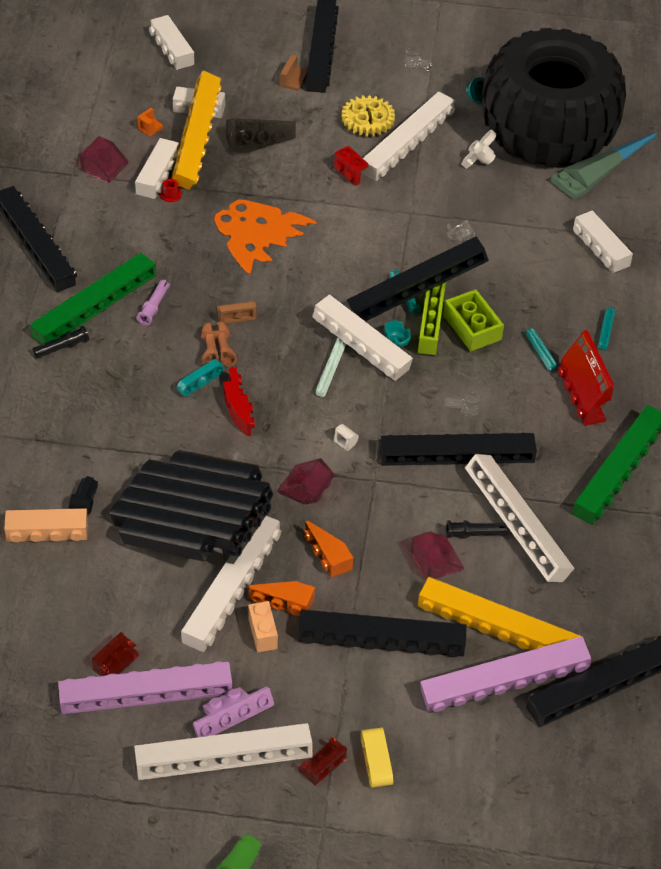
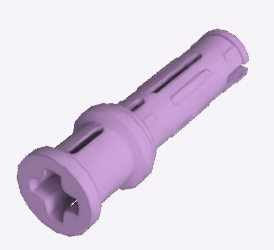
[136,280,170,326]

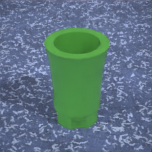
[216,834,262,869]

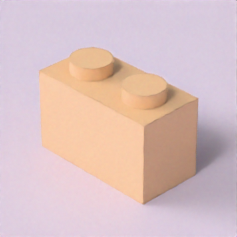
[248,601,278,653]

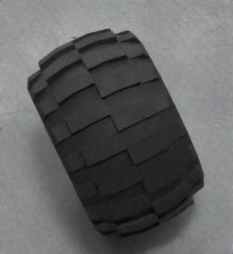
[482,28,626,167]

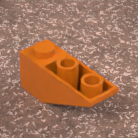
[303,521,354,578]
[249,581,315,616]

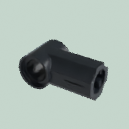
[69,476,98,515]

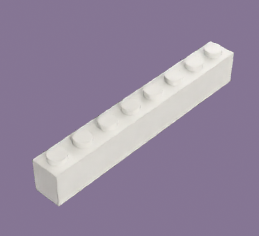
[361,92,455,181]
[465,454,575,582]
[181,516,281,652]
[134,723,312,780]

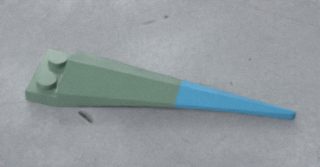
[550,133,657,200]

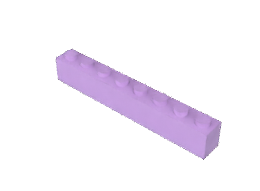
[420,636,591,712]
[58,661,232,714]

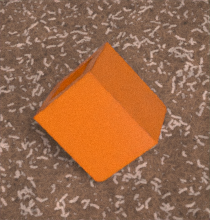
[137,108,163,137]

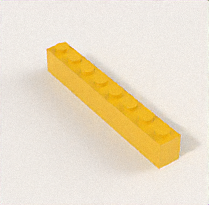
[171,71,222,190]
[418,577,581,651]

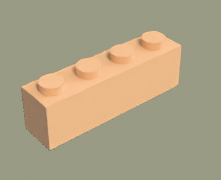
[5,509,88,542]

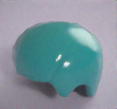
[383,320,411,348]

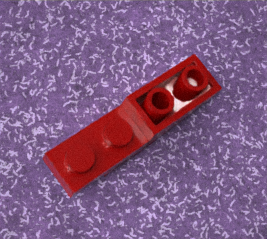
[223,367,255,436]

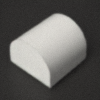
[334,424,359,451]

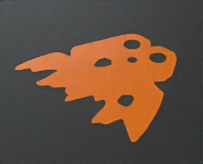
[214,199,317,274]

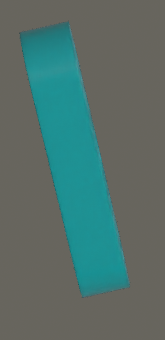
[176,359,224,397]

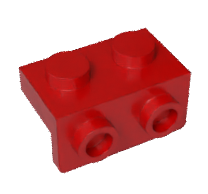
[334,146,369,186]

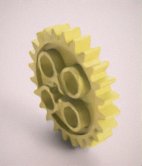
[341,95,395,137]

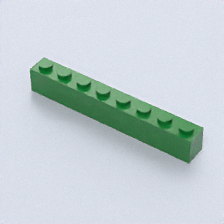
[30,252,156,345]
[572,405,661,525]

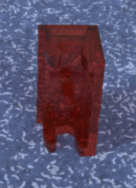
[92,632,139,676]
[298,737,347,786]

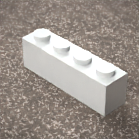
[149,15,194,70]
[135,138,179,199]
[573,210,633,273]

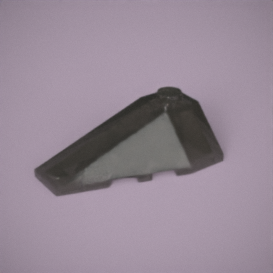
[226,118,296,153]

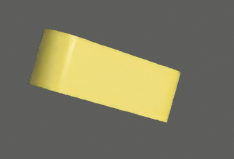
[361,727,393,788]

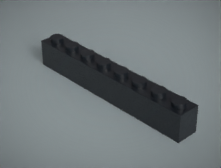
[306,0,339,93]
[0,186,77,293]
[347,236,489,322]
[380,433,537,466]
[298,609,467,657]
[526,636,661,728]

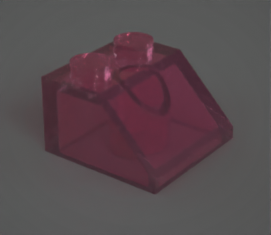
[80,136,128,183]
[278,458,335,505]
[411,531,464,581]

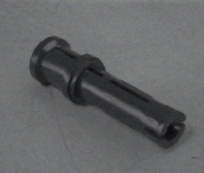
[32,326,89,359]
[446,520,507,538]

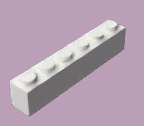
[312,294,413,381]

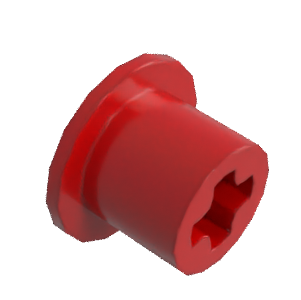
[160,179,182,202]

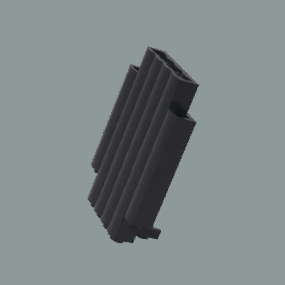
[109,450,273,564]

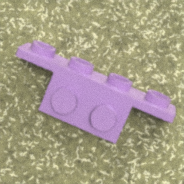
[193,686,274,738]

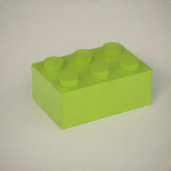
[443,289,504,352]

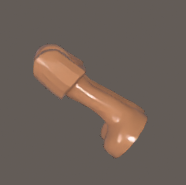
[201,321,237,367]

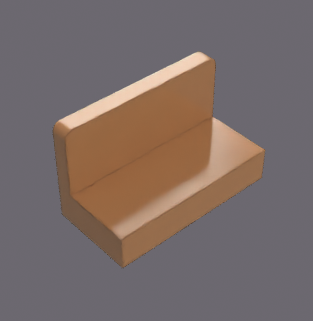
[280,54,308,91]
[217,302,256,324]

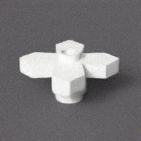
[461,130,497,169]

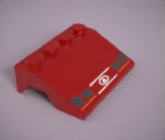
[558,330,614,426]

